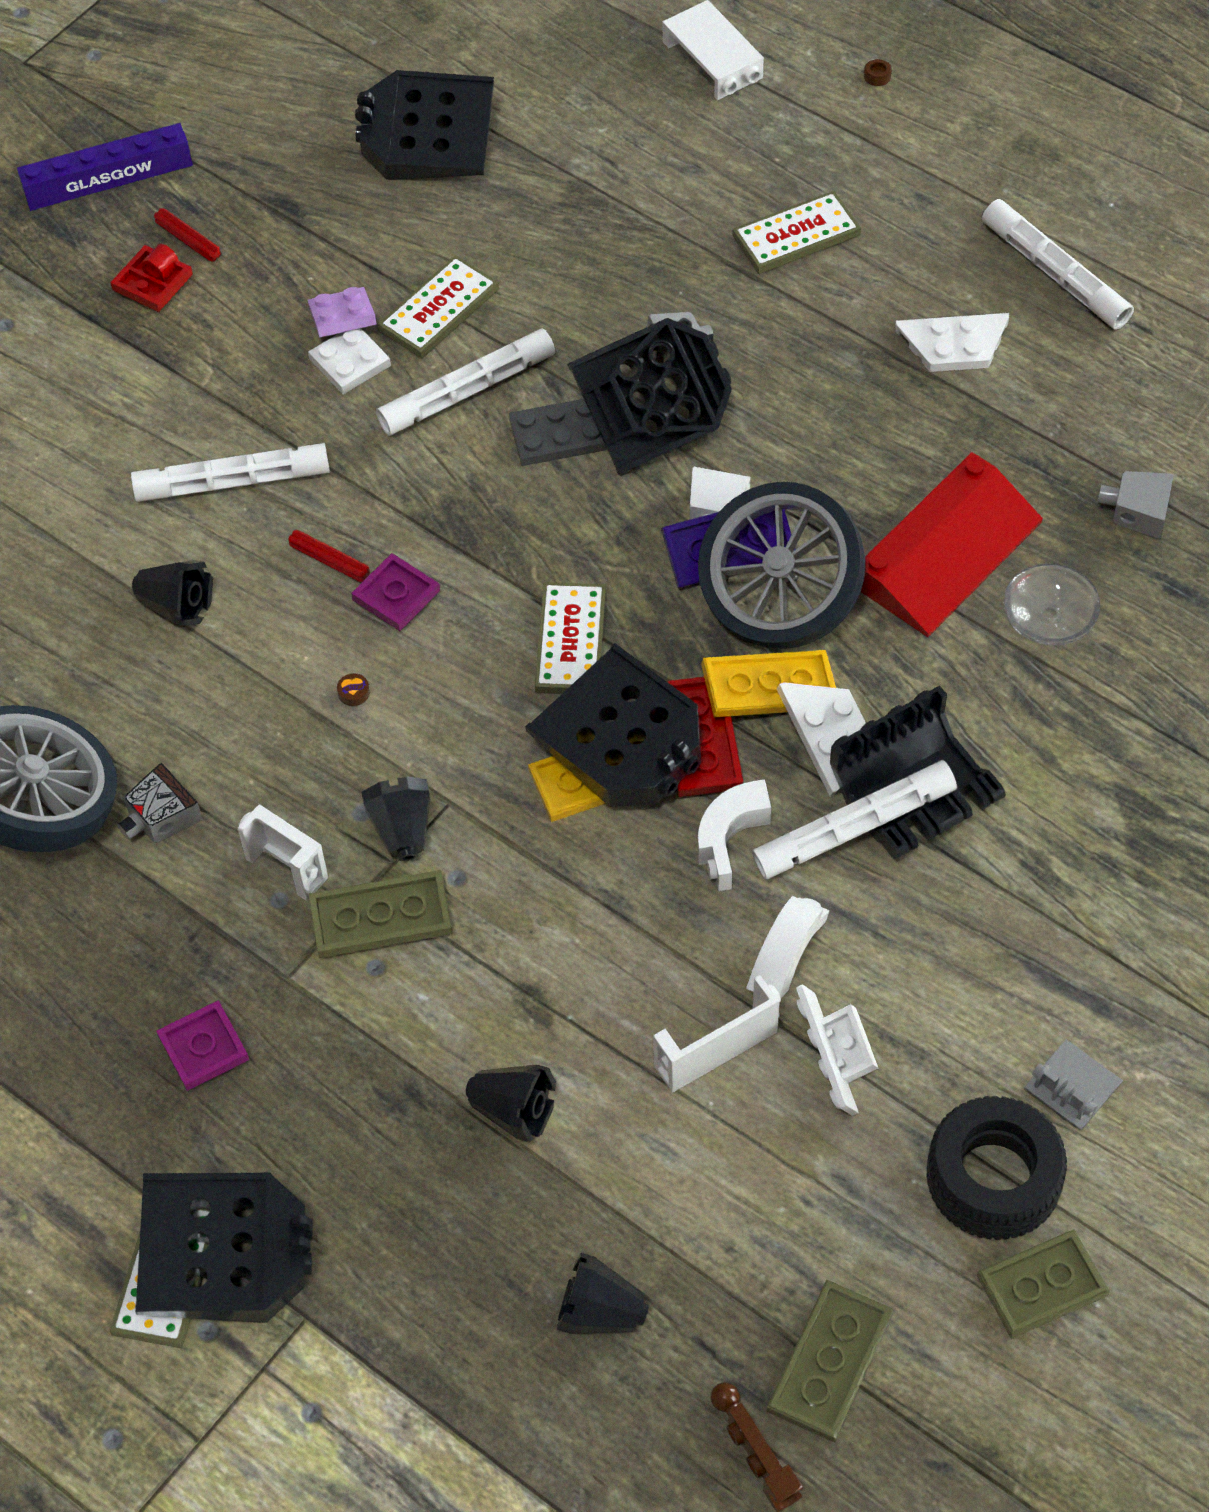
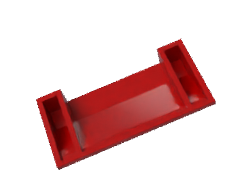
[861,452,1043,637]

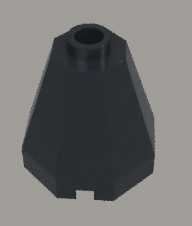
[132,560,213,626]
[362,777,430,861]
[466,1065,556,1142]
[557,1253,649,1334]

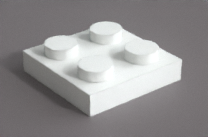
[308,328,391,395]

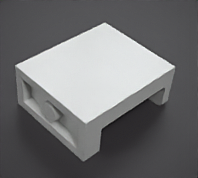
[238,804,328,901]

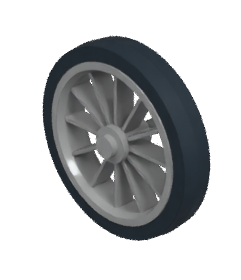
[698,482,865,649]
[0,705,117,852]

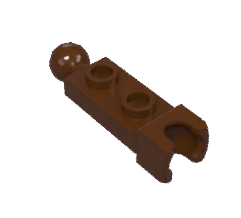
[710,1382,803,1512]

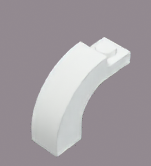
[698,779,771,891]
[746,896,829,998]

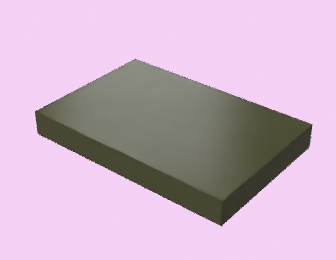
[977,1229,1110,1339]

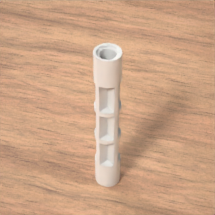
[982,199,1134,330]
[376,328,555,436]
[131,443,330,502]
[752,760,957,880]

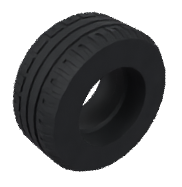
[926,1096,1067,1240]

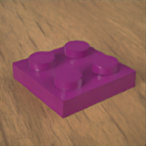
[351,553,440,631]
[156,1000,249,1091]

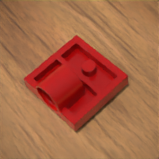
[110,244,193,312]

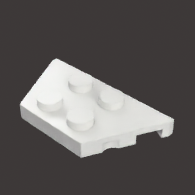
[895,313,1009,372]
[777,682,866,797]

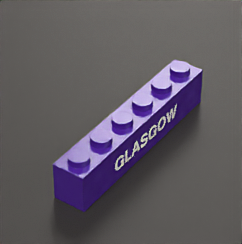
[17,123,193,211]

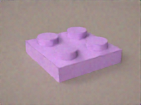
[308,287,377,338]

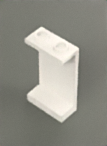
[662,0,764,100]
[653,975,781,1093]

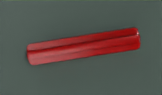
[154,208,221,262]
[288,530,370,582]

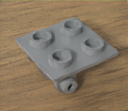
[1024,1039,1123,1131]

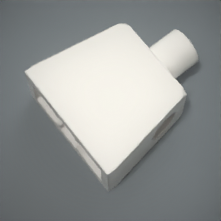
[690,467,751,520]

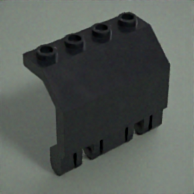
[830,685,1006,859]

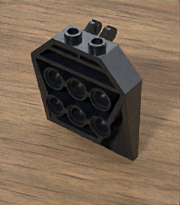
[355,70,494,180]
[567,318,732,475]
[525,643,701,807]
[135,1172,313,1323]

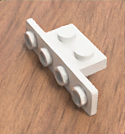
[796,984,878,1116]

